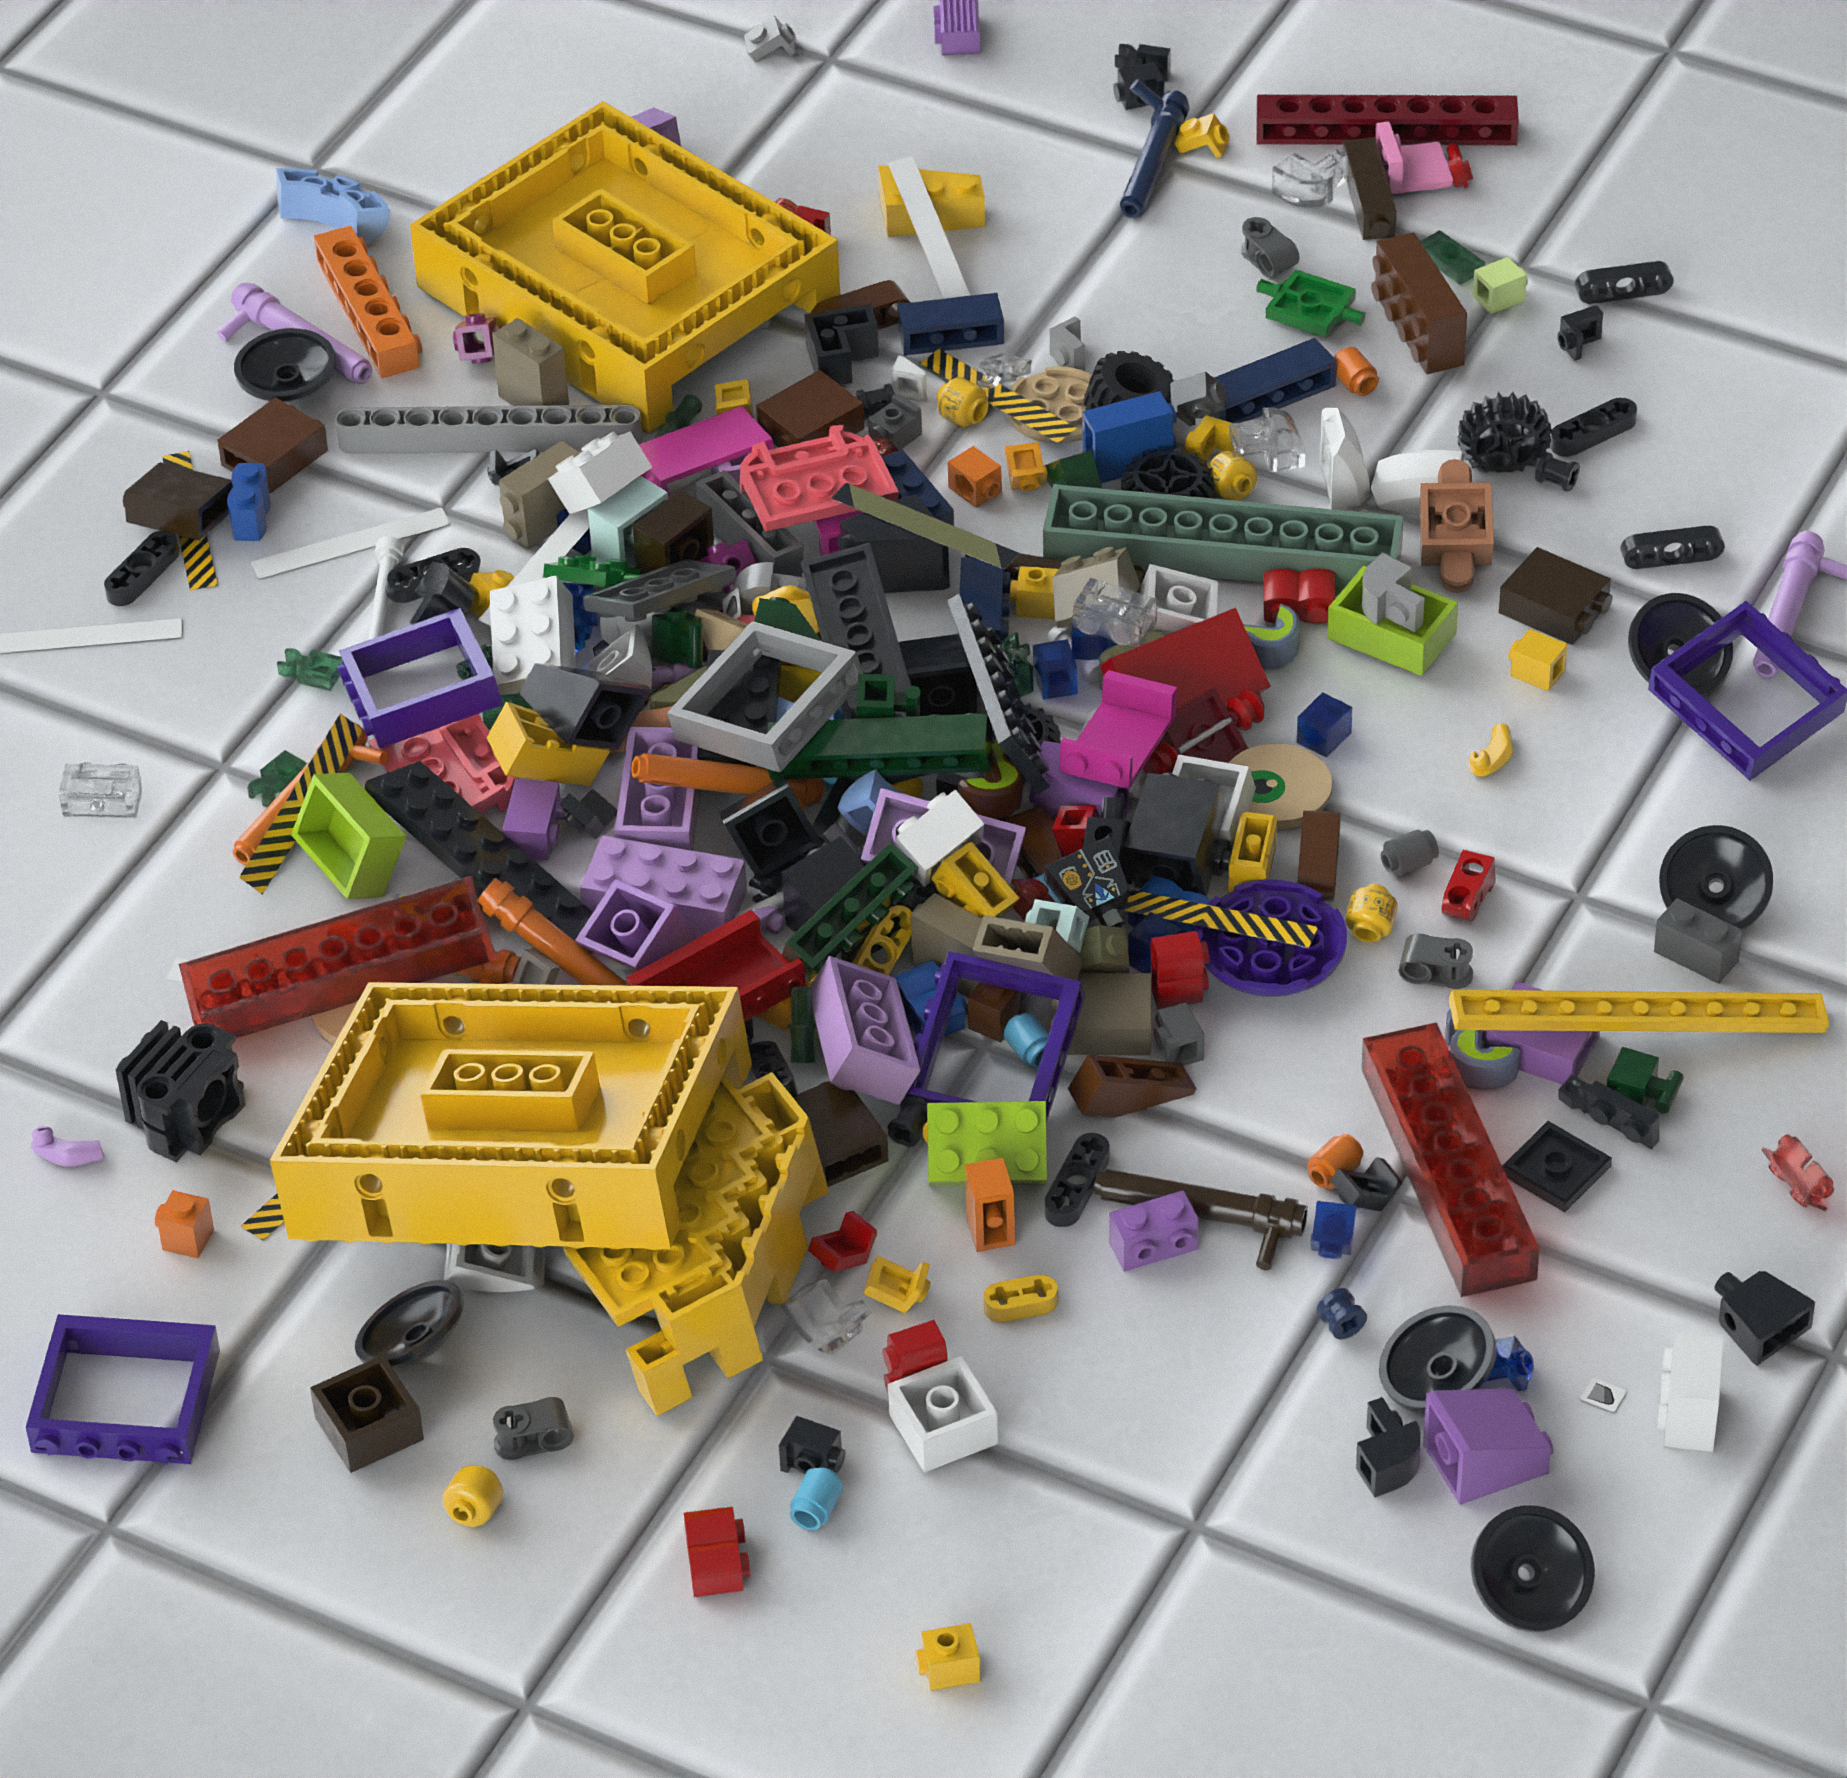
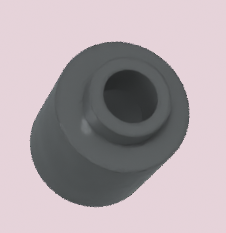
[1381,829,1439,877]

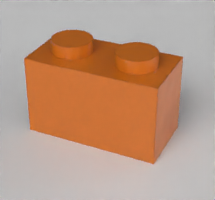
[965,1158,1015,1252]

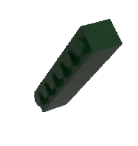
[767,713,993,780]

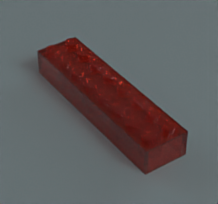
[178,876,497,1038]
[1361,1022,1540,1297]

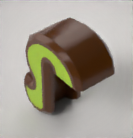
[958,740,1024,819]

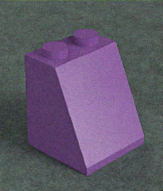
[1029,741,1129,839]
[575,879,697,971]
[1423,1388,1553,1505]

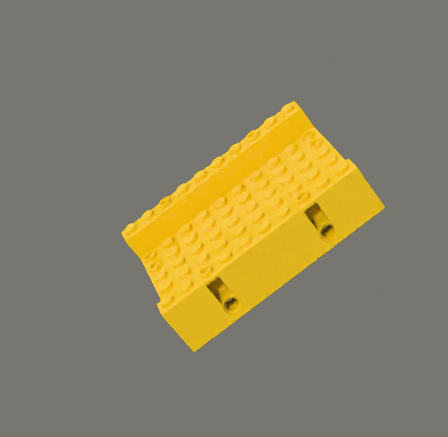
[410,101,840,433]
[270,982,752,1250]

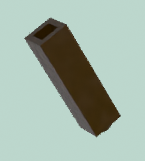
[1342,137,1397,240]

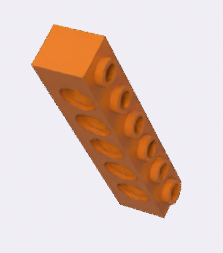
[313,225,422,379]

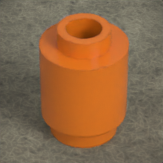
[1334,347,1379,396]
[1307,1134,1364,1190]

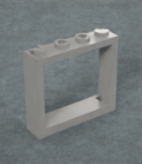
[667,621,863,773]

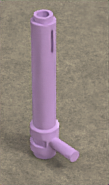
[217,283,372,383]
[1753,531,1847,677]

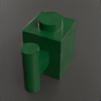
[652,607,703,669]
[856,674,920,718]
[1607,1047,1684,1114]

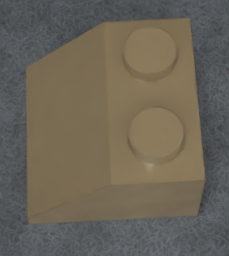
[1052,547,1141,628]

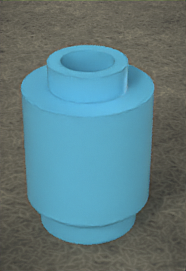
[1004,1013,1049,1069]
[790,1468,844,1530]

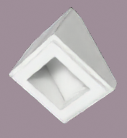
[892,356,927,401]

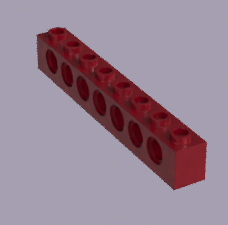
[1256,94,1519,146]

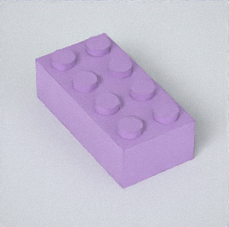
[615,727,701,851]
[861,788,1026,887]
[580,835,747,938]
[808,956,921,1105]

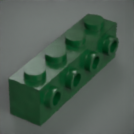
[782,842,918,982]

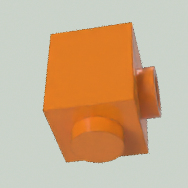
[155,1190,214,1258]

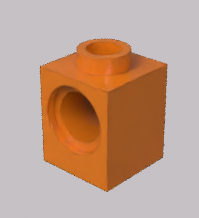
[948,446,1002,508]

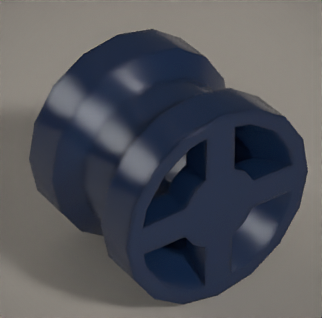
[1316,1288,1367,1340]

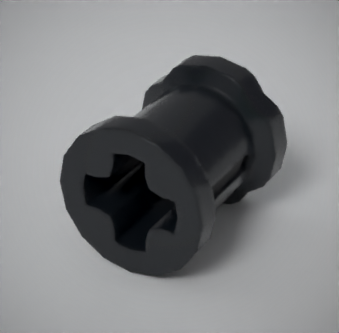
[856,383,895,420]
[1535,452,1580,492]
[887,1095,929,1147]

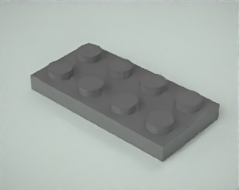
[583,559,737,622]

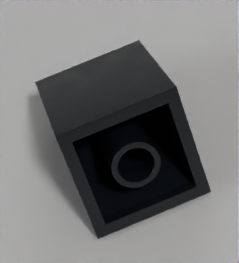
[837,494,950,593]
[898,634,978,716]
[519,663,652,750]
[1123,773,1225,896]
[719,776,822,878]
[782,836,900,963]

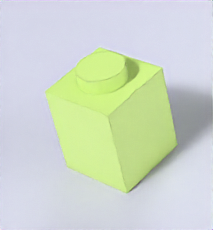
[1473,257,1528,314]

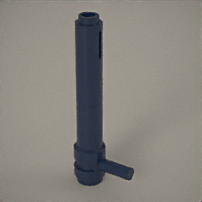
[1120,79,1190,218]

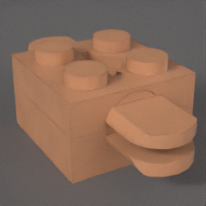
[1419,459,1494,593]

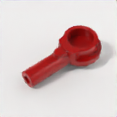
[1446,143,1473,188]

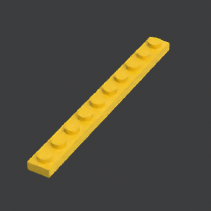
[1449,990,1830,1033]

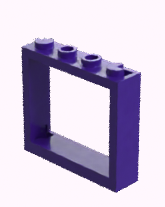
[1648,601,1847,781]
[337,608,503,749]
[906,951,1086,1124]
[25,1314,220,1464]

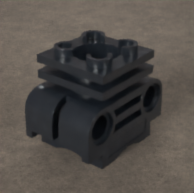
[115,1020,246,1163]

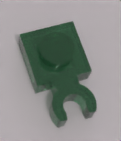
[1003,632,1034,696]
[277,648,343,691]
[247,750,308,807]

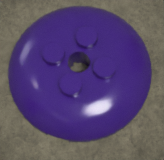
[1195,879,1347,997]

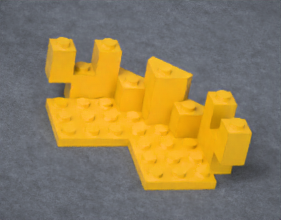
[563,1072,829,1416]

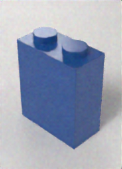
[1082,391,1177,484]

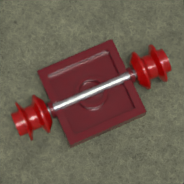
[1143,687,1265,775]

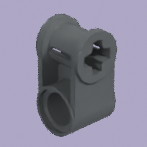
[1241,217,1300,278]
[1398,934,1473,989]
[493,1397,574,1460]

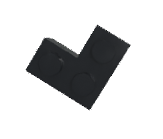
[804,304,879,385]

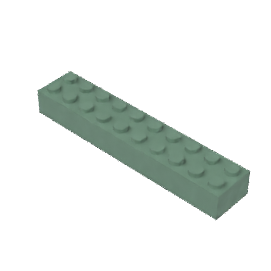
[1043,484,1404,590]

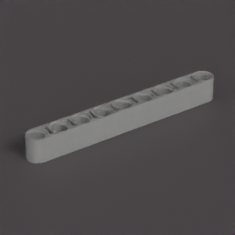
[335,405,642,454]

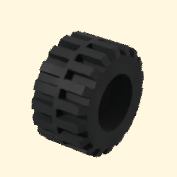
[1083,351,1175,411]

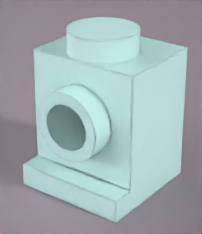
[1025,899,1089,953]

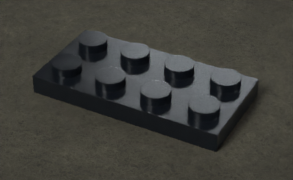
[697,650,782,766]

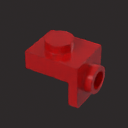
[807,1211,877,1272]

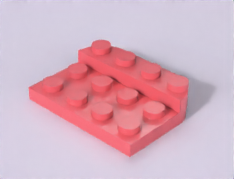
[740,425,899,532]
[368,714,519,813]

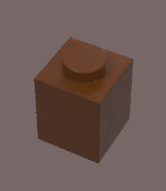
[967,982,1020,1043]

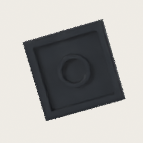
[1501,1121,1612,1212]

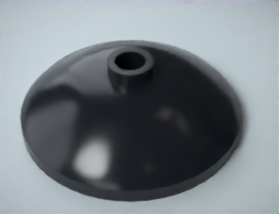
[234,328,336,402]
[1628,593,1733,695]
[1659,825,1773,930]
[355,1280,464,1368]
[1379,1305,1497,1412]
[1471,1505,1595,1632]

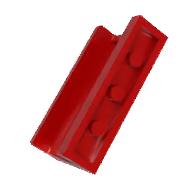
[1100,607,1271,741]
[625,910,806,1022]

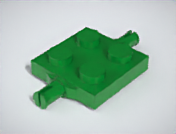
[1256,269,1366,338]
[543,555,641,587]

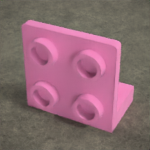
[1376,122,1453,194]

